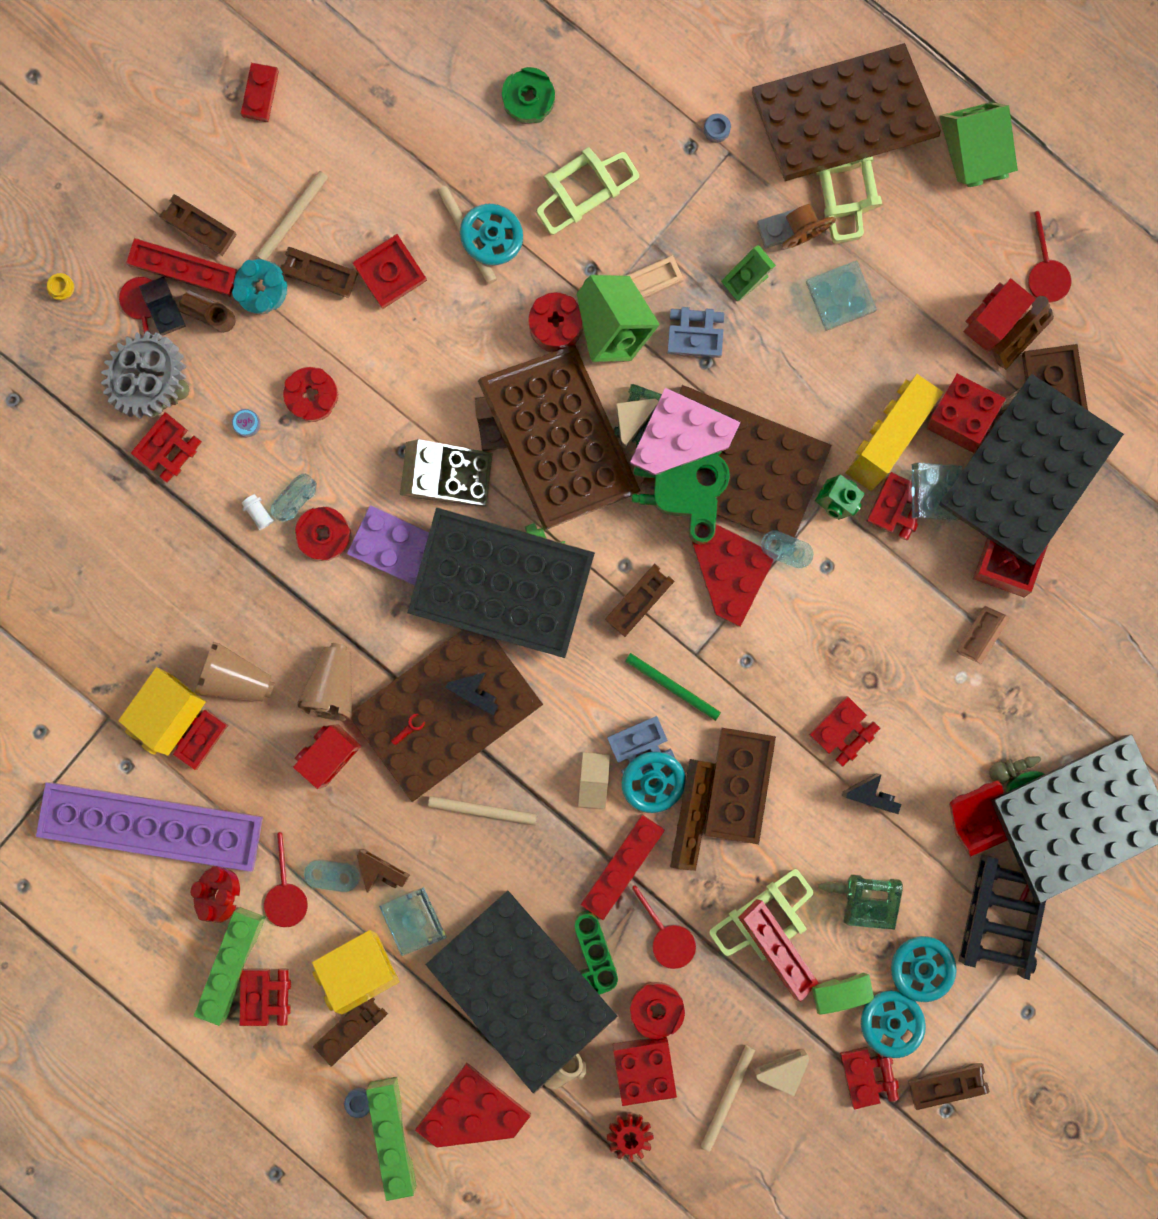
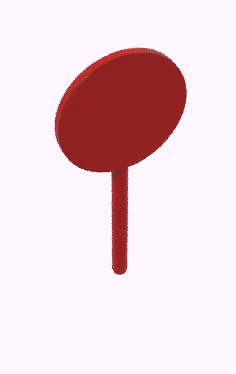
[1028,211,1072,302]
[119,277,153,334]
[264,832,308,927]
[632,886,696,969]

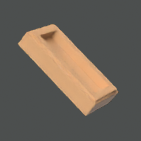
[627,255,684,299]

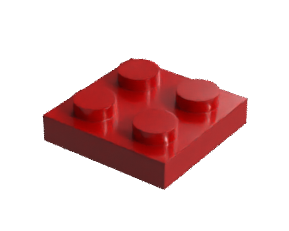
[352,234,427,309]

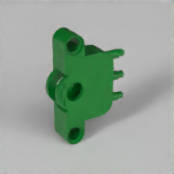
[632,409,730,545]

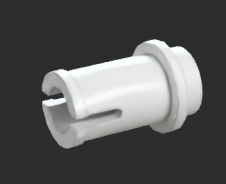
[241,494,274,530]

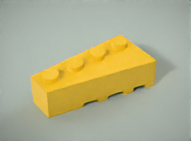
[845,374,944,491]

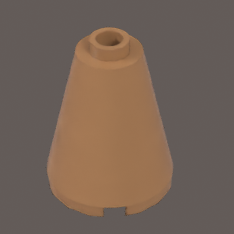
[195,642,275,702]
[296,643,352,721]

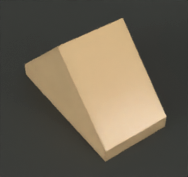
[616,399,659,449]
[578,752,610,809]
[753,1049,810,1096]

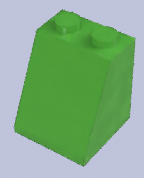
[939,102,1018,187]
[577,275,660,362]

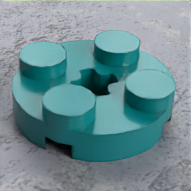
[232,259,287,314]

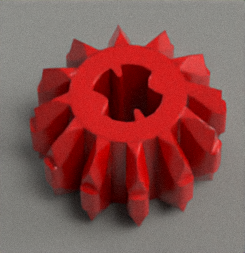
[607,1112,654,1162]

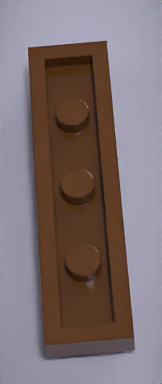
[670,759,716,871]

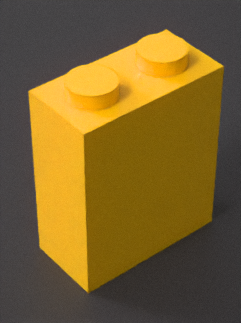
[118,667,206,756]
[312,930,400,1015]

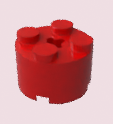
[529,292,583,353]

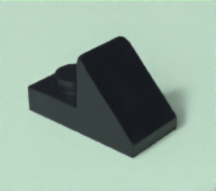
[139,277,186,336]
[445,672,500,715]
[842,773,902,815]

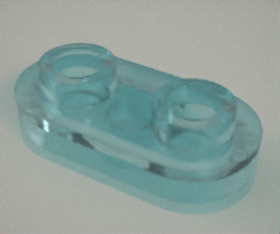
[271,473,317,522]
[761,531,814,568]
[304,859,360,892]

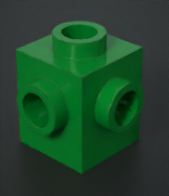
[815,474,865,520]

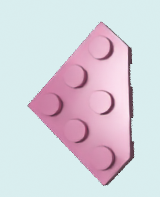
[630,388,740,475]

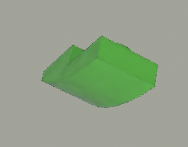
[812,972,874,1015]

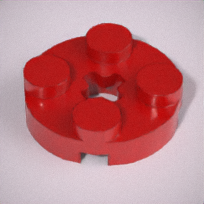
[283,367,339,422]
[295,507,351,561]
[190,866,240,923]
[630,982,685,1039]

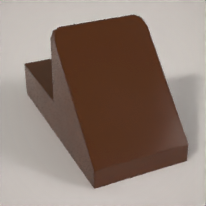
[475,397,507,451]
[357,849,410,893]

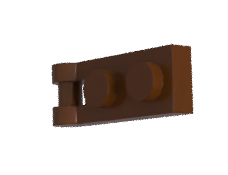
[159,194,237,257]
[280,247,358,298]
[992,296,1054,370]
[605,563,675,637]
[313,997,388,1067]
[908,1063,990,1110]

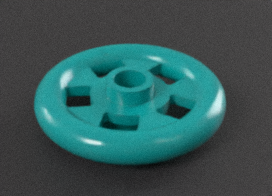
[460,203,523,266]
[621,752,686,813]
[891,936,957,1002]
[861,991,926,1058]

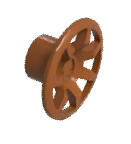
[782,204,836,249]

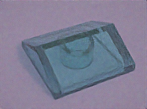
[379,887,447,956]

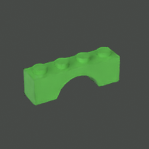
[194,907,266,1026]
[366,1077,417,1201]

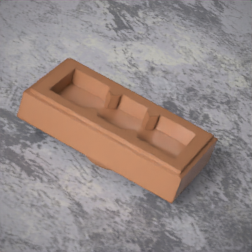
[956,606,1010,664]

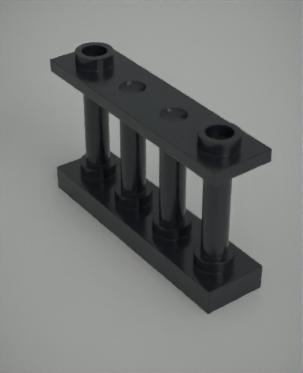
[958,854,1046,980]

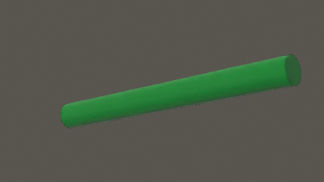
[625,653,721,721]

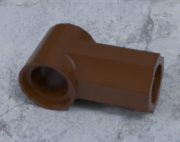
[179,290,236,333]

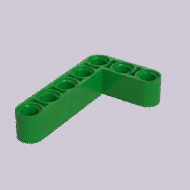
[575,910,618,995]

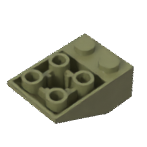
[400,439,493,506]

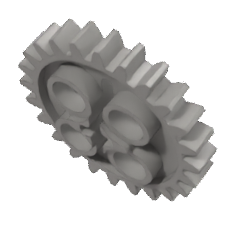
[101,331,186,419]

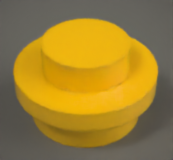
[46,273,74,301]

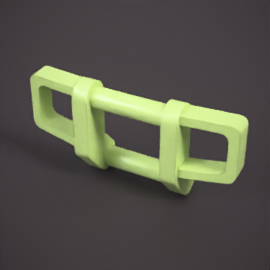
[536,147,639,235]
[816,156,883,243]
[709,869,813,961]

